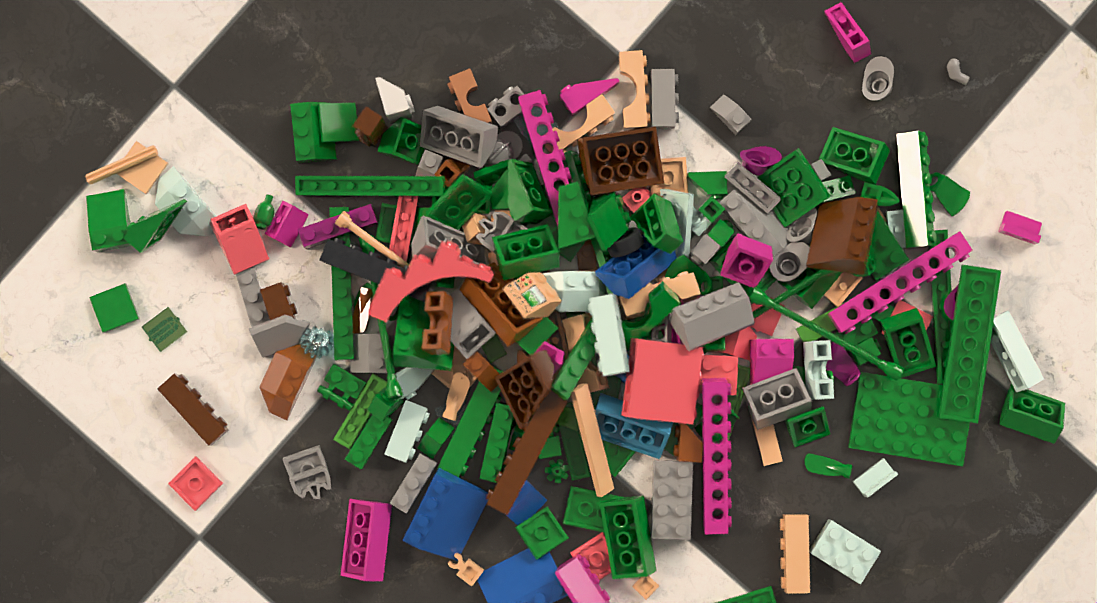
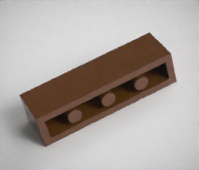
[353,106,388,147]
[157,373,228,446]

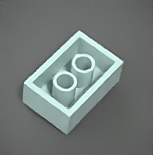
[809,519,881,584]

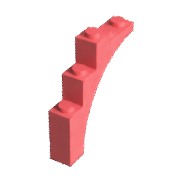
[368,241,493,322]

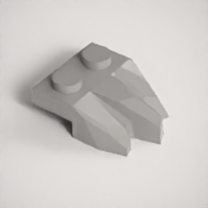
[476,212,527,254]
[283,445,331,499]

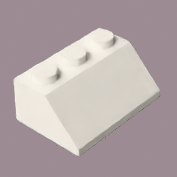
[376,77,415,124]

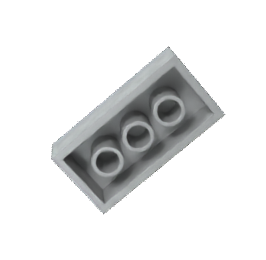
[651,460,693,540]

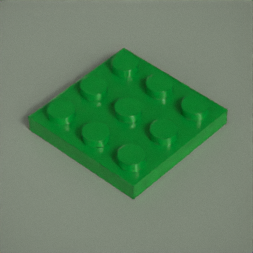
[757,148,831,228]

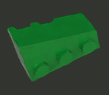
[558,181,595,250]
[630,194,683,254]

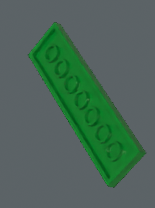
[938,265,1001,423]

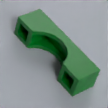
[621,281,680,351]
[480,402,516,483]

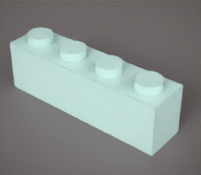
[588,294,630,376]
[991,311,1044,392]

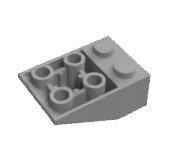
[450,288,496,359]

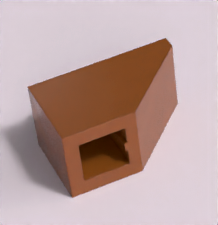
[673,423,703,463]

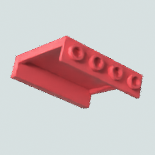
[621,338,704,424]

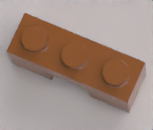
[422,291,453,355]

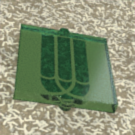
[142,307,188,352]

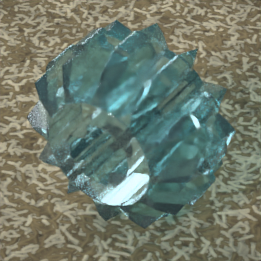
[301,326,334,359]

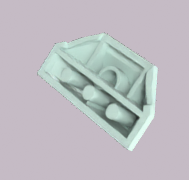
[155,166,216,237]
[541,271,608,312]

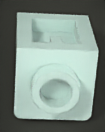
[691,207,711,237]

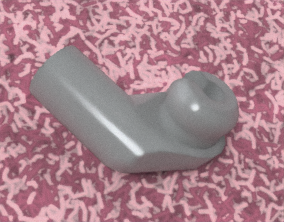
[947,59,970,85]

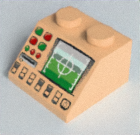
[503,272,561,318]

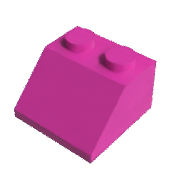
[720,233,773,288]

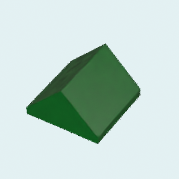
[784,406,830,447]

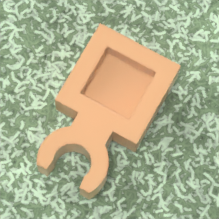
[448,553,484,586]

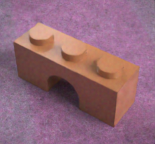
[447,69,492,124]

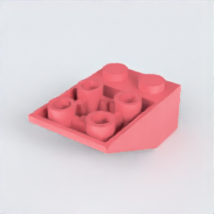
[210,204,269,275]

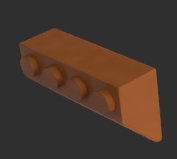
[459,262,543,346]

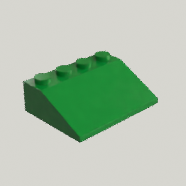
[393,295,455,371]

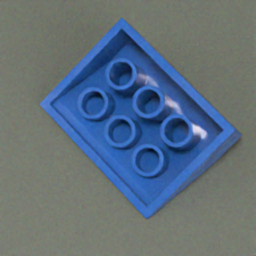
[402,468,488,561]
[477,548,568,603]

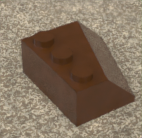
[495,349,554,430]

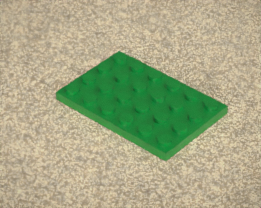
[848,372,970,466]

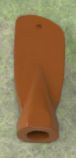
[353,287,373,334]

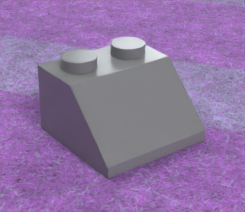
[350,334,390,373]

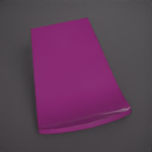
[826,342,861,386]

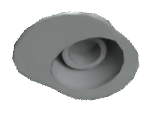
[862,56,894,101]
[484,131,523,167]
[786,208,817,246]
[770,241,810,282]

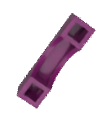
[298,204,378,250]

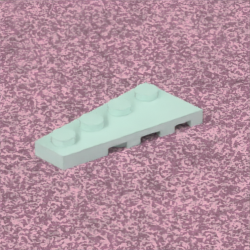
[660,189,694,258]

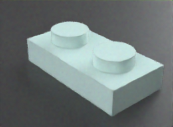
[886,210,906,248]

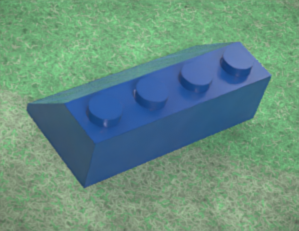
[595,234,677,299]

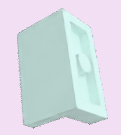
[853,458,898,497]

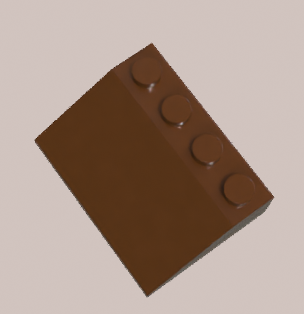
[577,127,665,195]
[806,197,878,275]

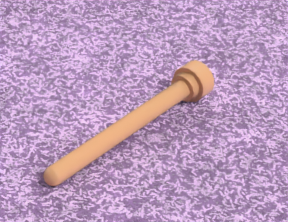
[335,211,410,268]

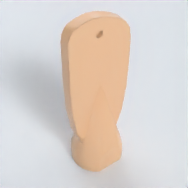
[442,372,470,421]

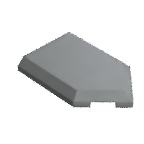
[249,315,310,358]

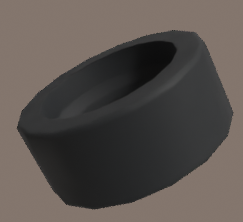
[608,227,644,258]

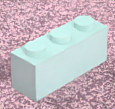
[385,400,430,462]

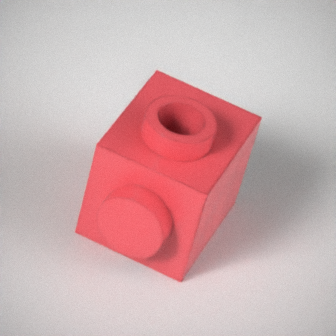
[622,187,651,214]

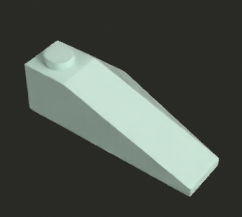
[395,367,434,400]

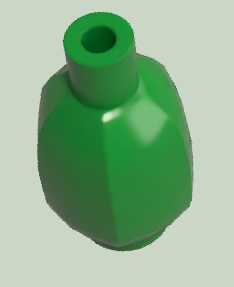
[253,194,274,230]

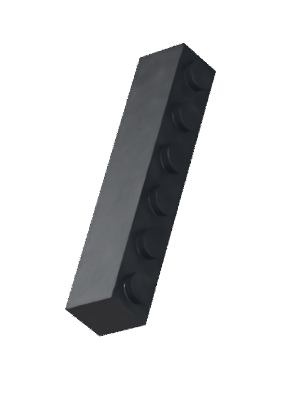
[319,238,437,303]

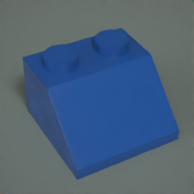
[505,480,547,525]

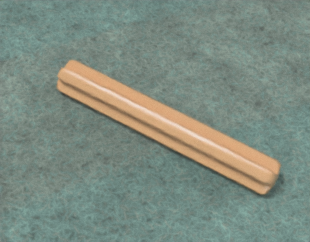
[86,145,158,184]

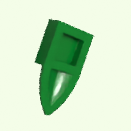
[861,182,900,206]

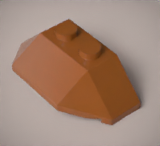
[259,343,320,420]

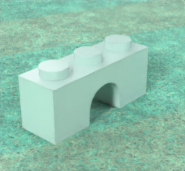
[803,340,834,400]

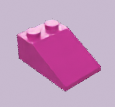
[750,339,794,385]

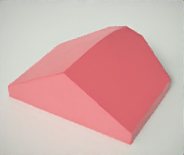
[720,326,757,361]

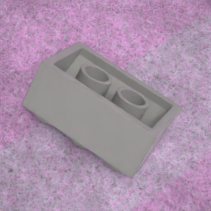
[742,368,812,430]

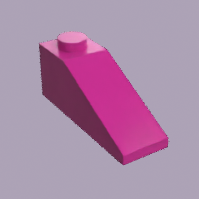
[825,2,871,63]
[559,78,620,117]

